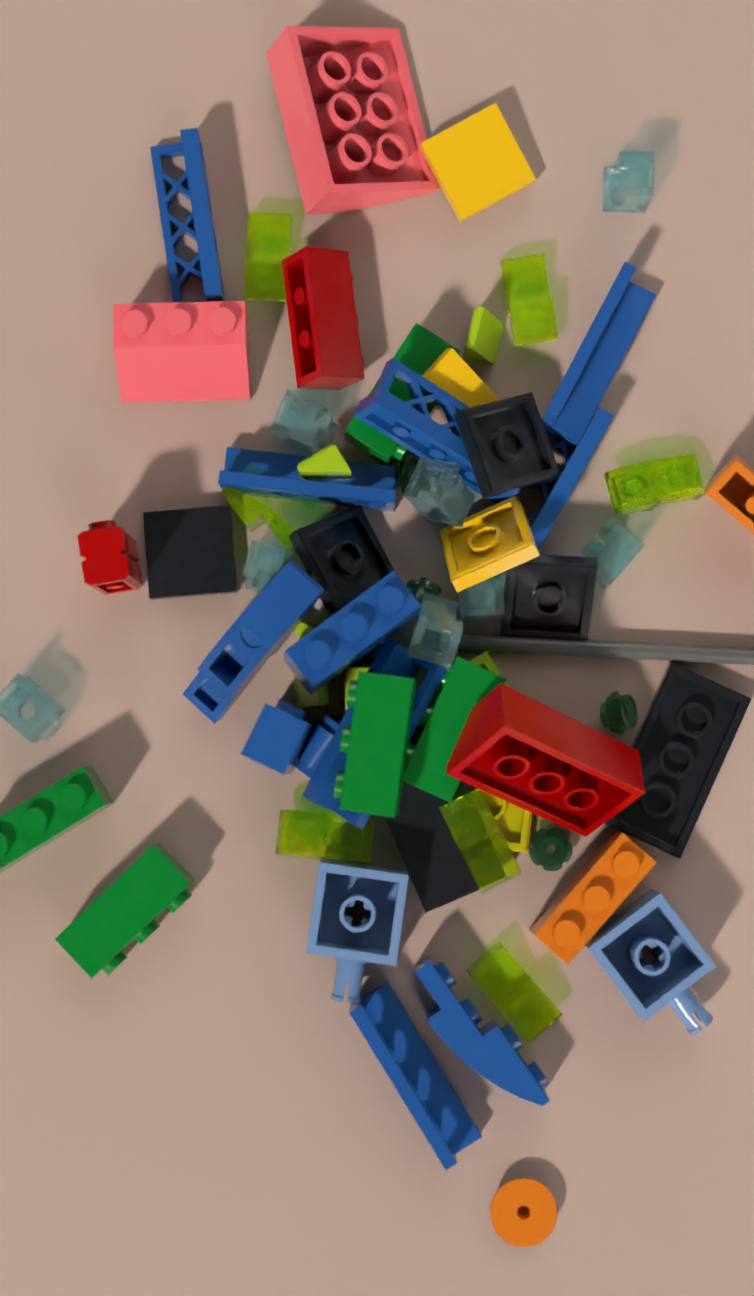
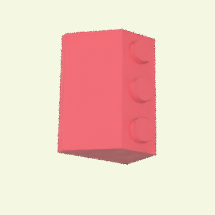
[113,301,251,403]

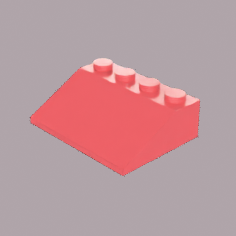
[266,26,439,215]

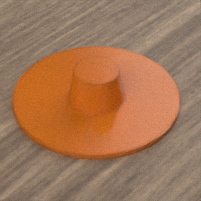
[490,1178,557,1247]

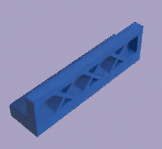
[150,128,225,302]
[542,262,656,446]
[354,358,521,504]
[509,407,615,551]
[218,447,399,512]
[302,638,447,829]
[349,981,482,1170]

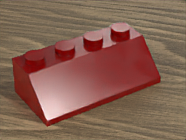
[446,683,645,837]

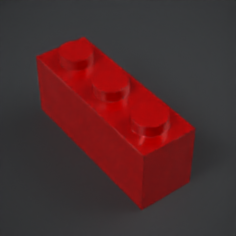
[281,246,365,390]

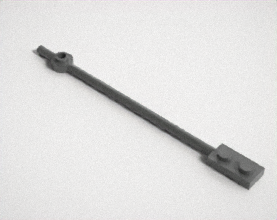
[370,617,754,665]

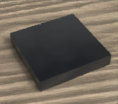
[454,392,561,499]
[143,505,237,600]
[288,506,395,614]
[500,554,598,640]

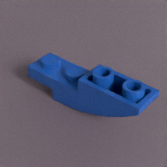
[183,561,325,724]
[414,956,550,1106]

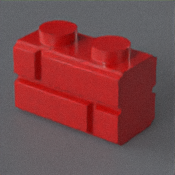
[77,520,143,595]

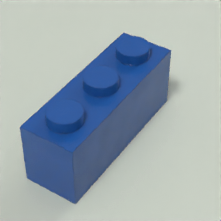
[284,570,421,695]
[241,699,313,775]

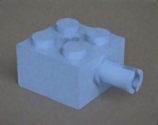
[306,859,409,1004]
[585,889,716,1035]

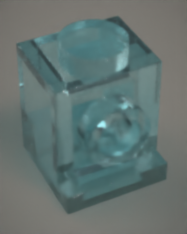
[602,151,654,213]
[270,389,341,455]
[403,457,475,527]
[580,516,645,589]
[243,540,298,592]
[456,575,505,621]
[407,592,464,668]
[0,673,66,743]

